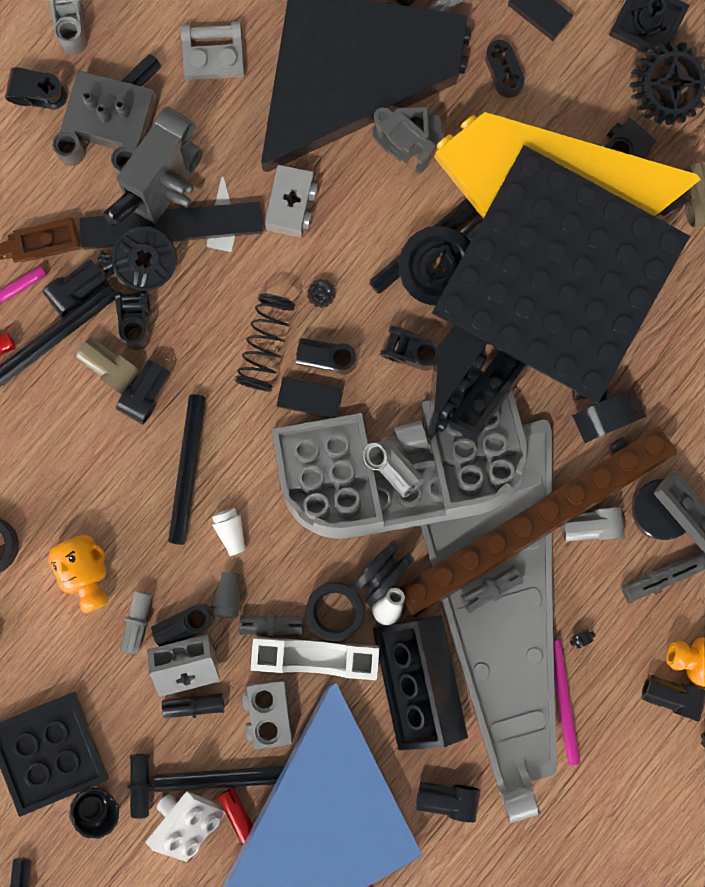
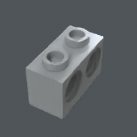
[242,679,293,750]

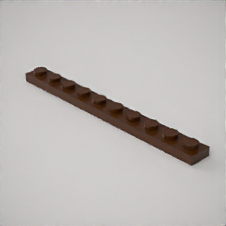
[398,426,677,618]

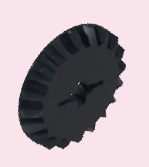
[398,226,469,306]

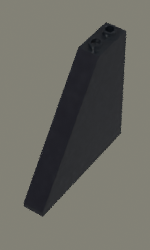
[261,0,471,172]

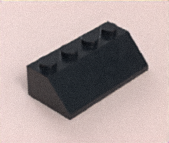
[373,615,468,750]

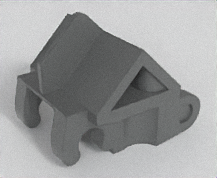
[373,107,442,174]

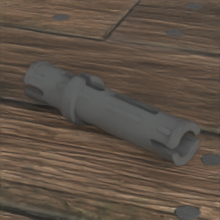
[621,550,705,603]

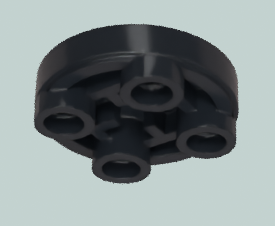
[632,479,686,540]

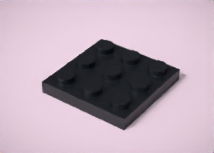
[0,691,109,817]

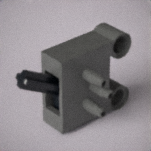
[52,54,161,174]
[104,106,203,226]

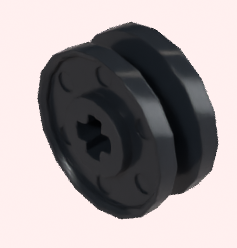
[112,226,177,291]
[350,540,415,607]

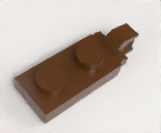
[0,218,81,263]

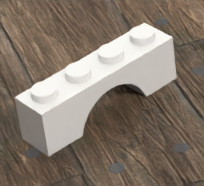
[250,636,379,680]

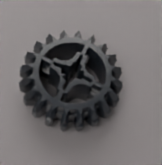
[629,41,705,125]

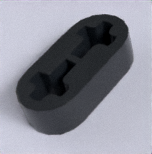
[485,40,524,98]

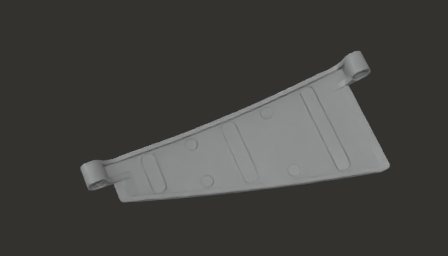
[393,419,557,824]

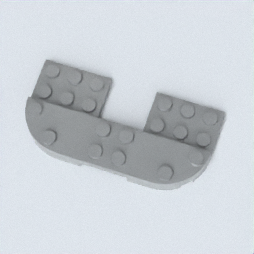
[272,390,527,539]

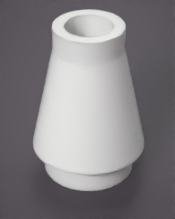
[212,508,247,556]
[372,588,405,625]

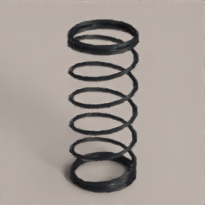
[234,293,296,392]

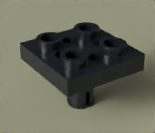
[609,0,690,52]

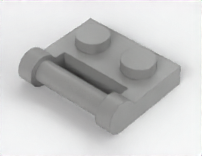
[181,21,244,81]

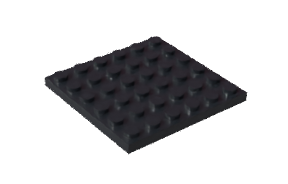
[432,145,690,403]

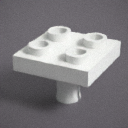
[146,791,226,862]

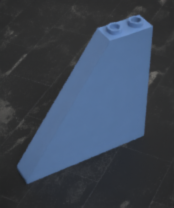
[221,683,422,887]

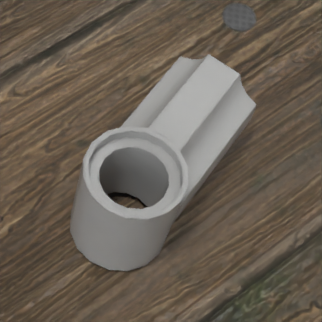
[363,438,424,498]
[561,507,625,542]

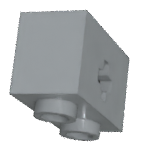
[265,165,318,238]
[147,634,220,697]

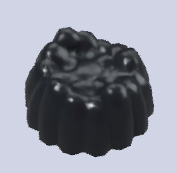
[307,279,336,308]

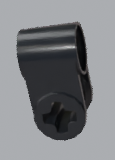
[5,67,67,110]
[115,291,150,350]
[379,326,439,371]

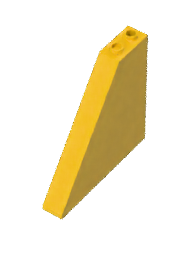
[434,112,701,218]

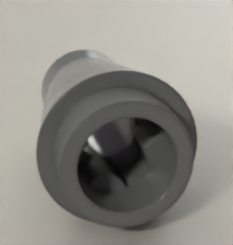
[211,572,241,619]

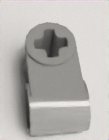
[48,0,87,55]

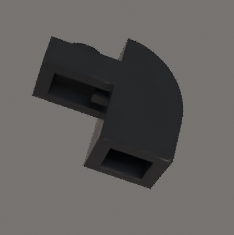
[572,389,647,443]

